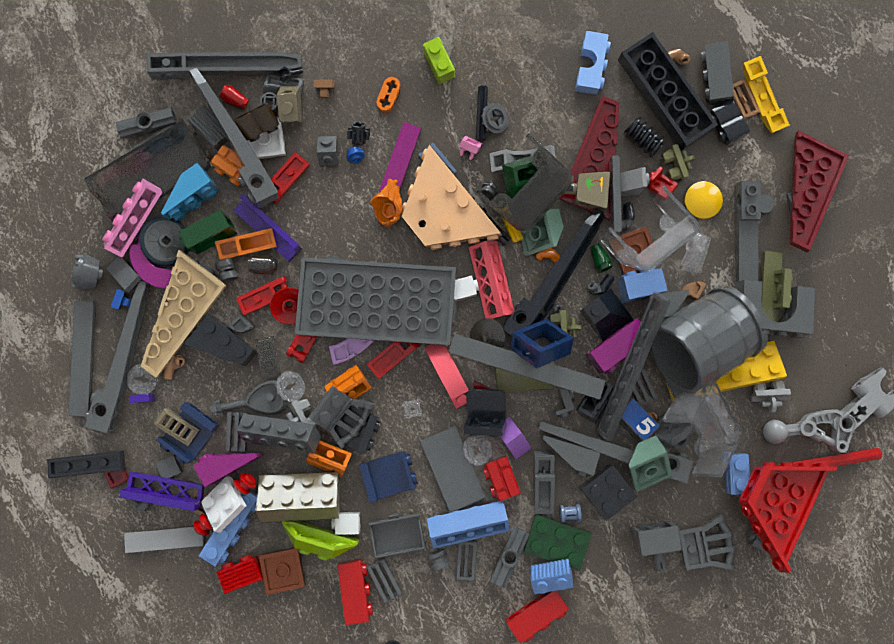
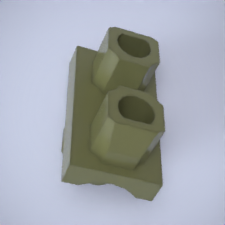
[661,144,695,182]
[551,310,582,342]

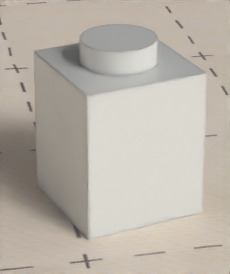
[454,276,479,302]
[332,512,361,535]

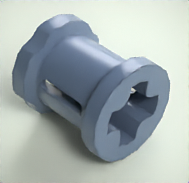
[559,504,581,523]

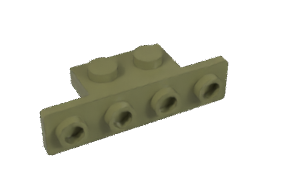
[761,251,793,322]

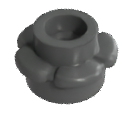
[481,182,499,199]

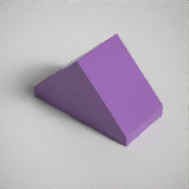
[500,417,532,459]

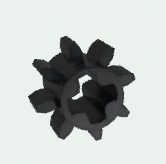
[347,122,370,145]

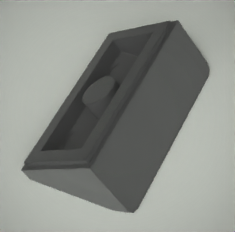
[263,74,304,97]

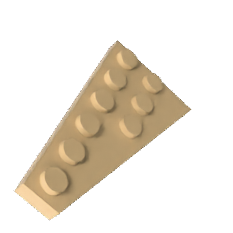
[141,250,227,378]

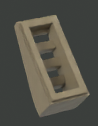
[154,408,200,446]

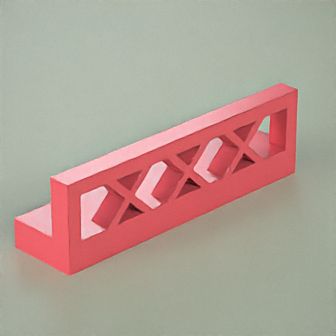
[469,240,514,320]

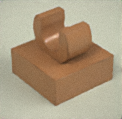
[314,79,335,97]

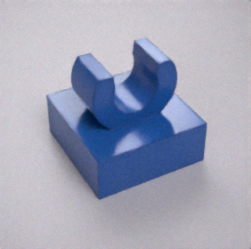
[111,289,132,309]

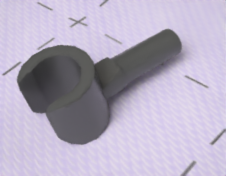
[124,498,152,511]

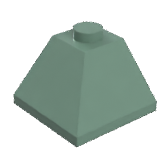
[517,209,563,257]
[629,436,672,492]

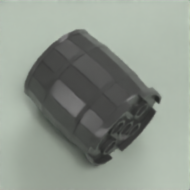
[650,286,768,393]

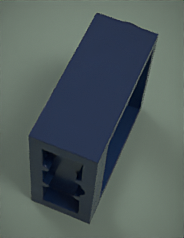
[510,319,574,369]

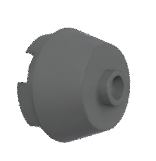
[71,253,103,291]

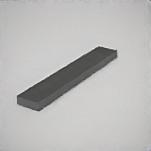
[69,301,96,416]

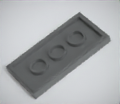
[420,426,486,513]

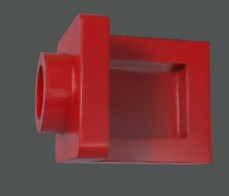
[648,167,678,201]

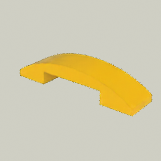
[742,56,790,133]

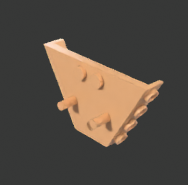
[402,145,502,250]

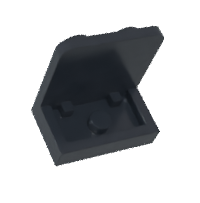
[464,389,507,437]
[331,406,381,454]

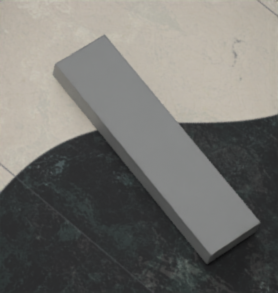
[124,526,205,553]

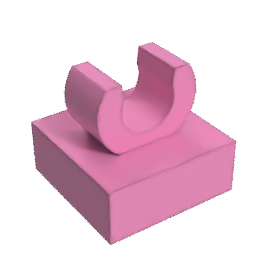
[459,136,482,160]

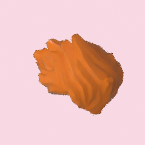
[370,179,403,228]

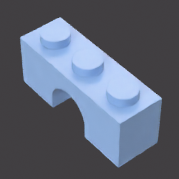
[575,31,611,95]

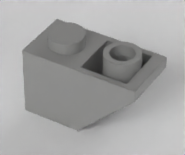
[620,167,649,196]

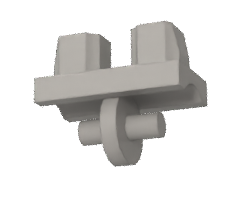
[750,380,791,412]
[286,399,318,427]

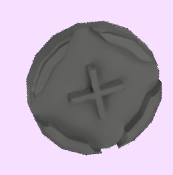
[653,411,692,449]

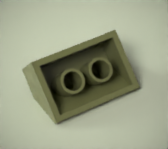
[495,351,555,393]

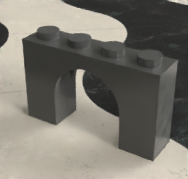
[734,280,815,338]

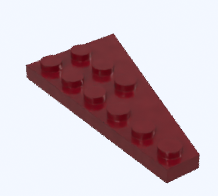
[559,96,620,221]
[789,130,849,253]

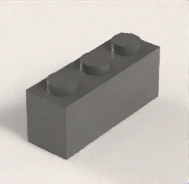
[701,41,734,105]

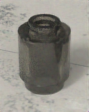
[248,255,277,275]

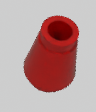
[219,85,249,110]

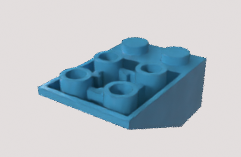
[161,163,220,221]

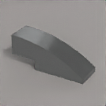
[533,451,555,514]

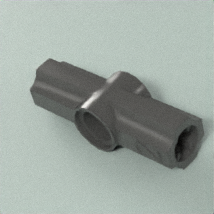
[116,107,177,139]
[490,526,529,588]

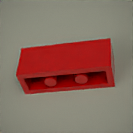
[337,559,373,625]
[505,591,569,644]

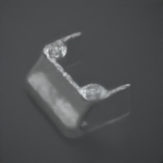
[601,186,700,272]
[663,382,741,478]

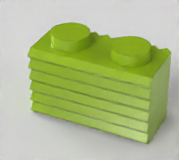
[423,37,455,84]

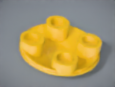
[684,181,723,220]

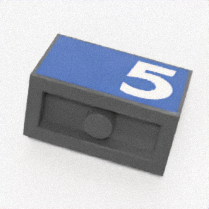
[619,398,660,443]

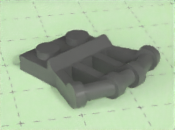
[309,386,375,449]
[679,513,737,571]

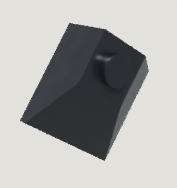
[580,289,633,341]

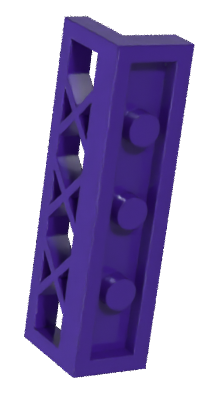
[234,194,302,262]
[119,472,204,511]

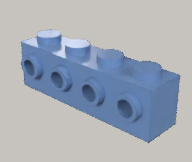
[199,488,258,566]
[427,501,510,549]

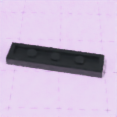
[47,450,125,479]

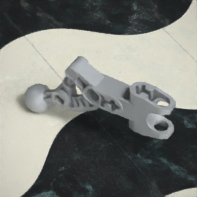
[763,368,894,453]

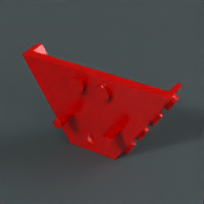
[738,462,837,573]

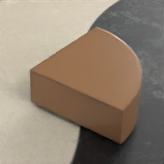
[680,281,706,300]

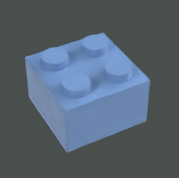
[617,266,667,304]

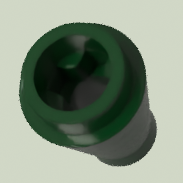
[590,243,613,273]

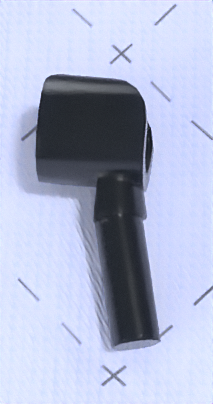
[276,66,303,82]

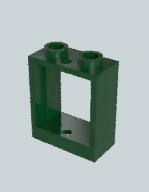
[178,210,238,255]

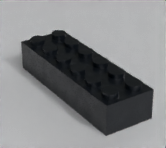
[618,32,718,151]

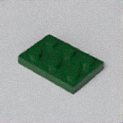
[524,514,592,571]

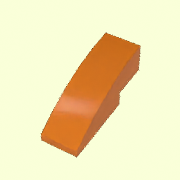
[215,228,277,260]

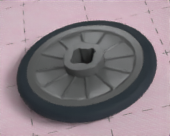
[139,216,189,266]

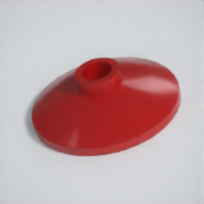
[270,288,299,324]

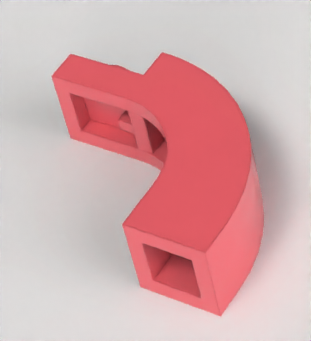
[424,344,469,409]

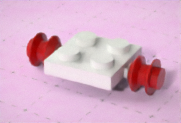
[193,473,256,536]

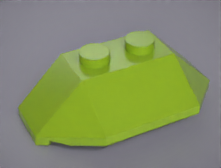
[282,520,360,561]

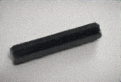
[476,85,488,141]

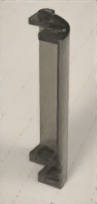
[84,120,213,221]

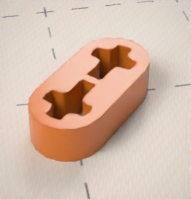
[376,77,401,113]

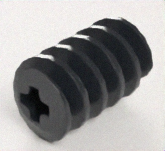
[624,117,664,158]

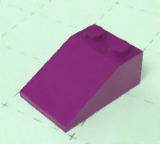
[193,452,265,487]

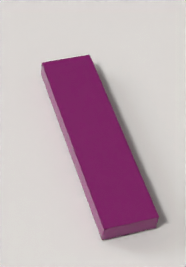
[379,122,421,192]

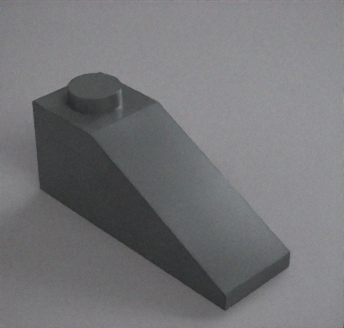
[541,435,600,477]

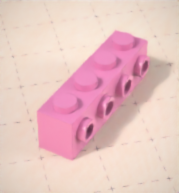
[102,179,162,257]

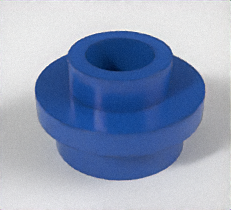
[346,147,365,164]

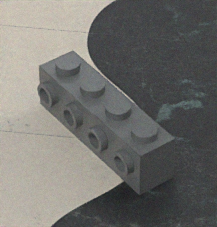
[236,414,321,453]

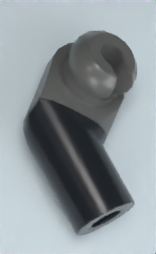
[622,202,635,231]
[587,274,614,295]

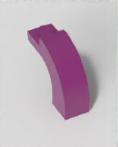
[130,226,172,290]

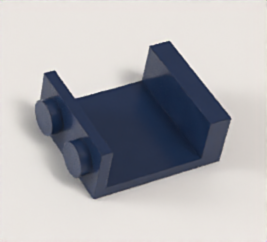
[156,402,220,464]
[359,451,418,503]

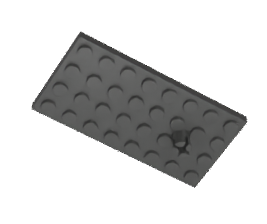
[295,257,456,346]

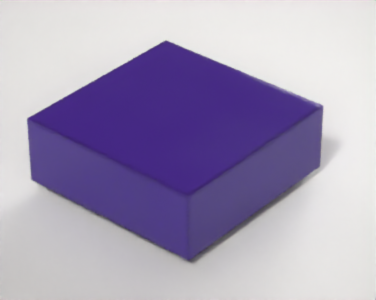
[129,394,155,403]

